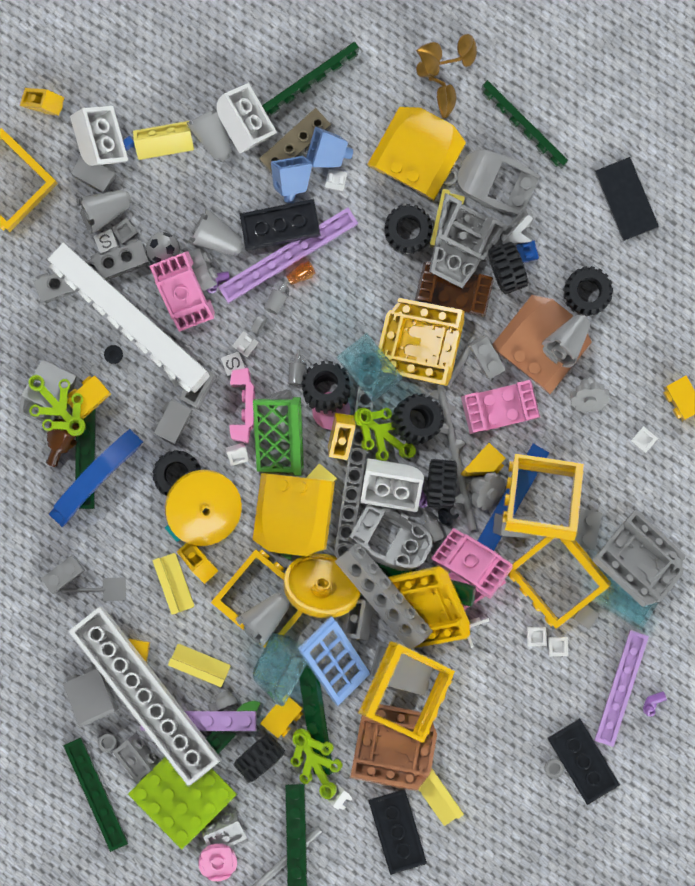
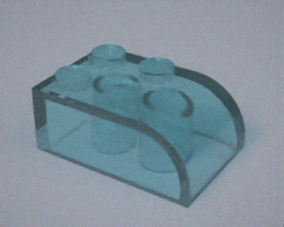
[336,333,403,402]
[592,573,659,630]
[253,633,307,706]

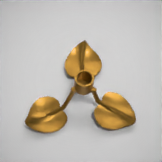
[416,34,477,119]

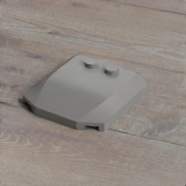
[593,510,685,607]

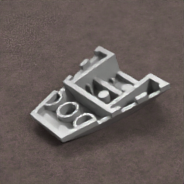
[429,193,509,288]

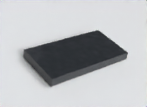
[594,157,659,242]
[240,199,321,251]
[547,718,620,805]
[368,789,427,875]

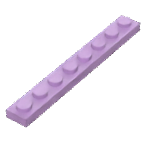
[218,208,358,304]

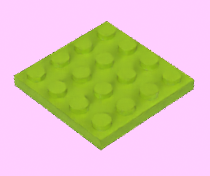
[128,757,237,850]

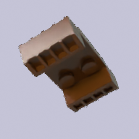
[415,262,494,316]

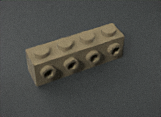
[259,108,331,174]

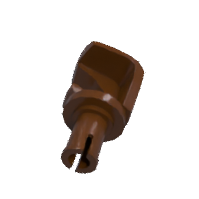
[46,419,79,467]

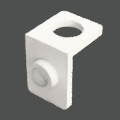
[467,617,489,648]

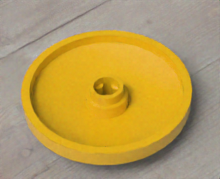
[165,470,242,546]
[283,553,360,618]

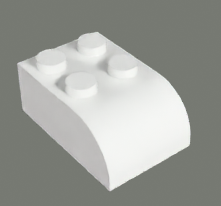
[217,83,277,153]
[70,106,128,166]
[360,458,424,512]

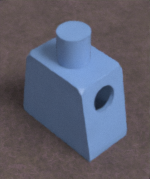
[306,126,353,167]
[271,156,312,203]

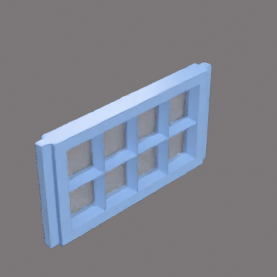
[298,617,370,706]

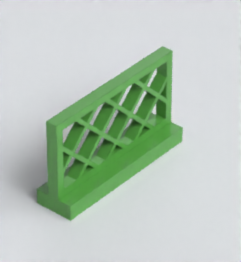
[253,397,304,476]

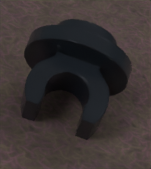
[104,345,123,364]
[438,506,459,526]

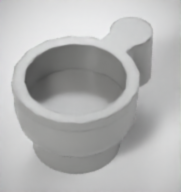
[208,690,238,711]

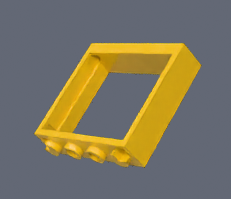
[0,128,58,232]
[502,454,584,541]
[508,524,611,629]
[211,549,303,652]
[358,641,455,743]

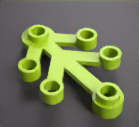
[28,375,85,436]
[354,408,416,461]
[290,729,343,799]

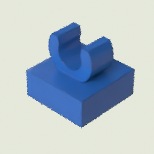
[515,240,539,263]

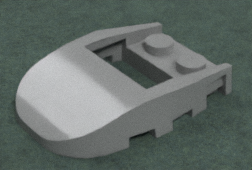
[457,150,540,215]
[348,504,432,571]

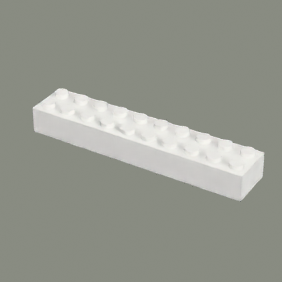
[47,243,210,393]
[69,607,222,786]

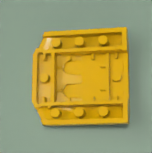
[367,107,466,201]
[377,298,464,386]
[252,473,335,556]
[388,566,470,648]

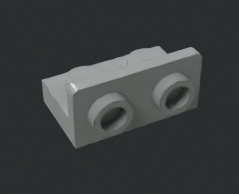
[575,508,602,551]
[113,733,159,782]
[201,811,247,847]

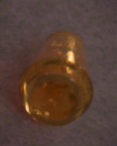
[286,261,316,285]

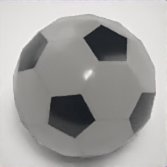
[146,232,180,264]

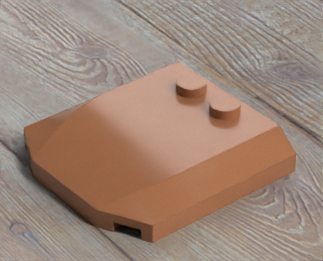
[492,295,592,395]
[350,704,437,791]

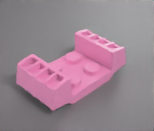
[150,251,215,332]
[230,368,255,444]
[461,380,541,434]
[431,528,513,599]

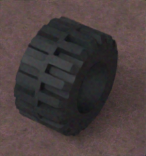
[384,204,432,254]
[488,242,528,295]
[563,266,613,316]
[302,361,351,414]
[391,393,444,445]
[152,450,201,496]
[427,459,457,509]
[233,733,285,783]

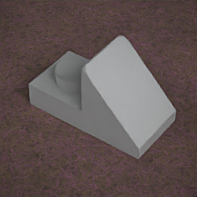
[501,207,534,243]

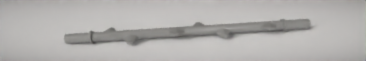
[430,384,476,531]

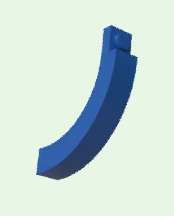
[49,429,143,527]

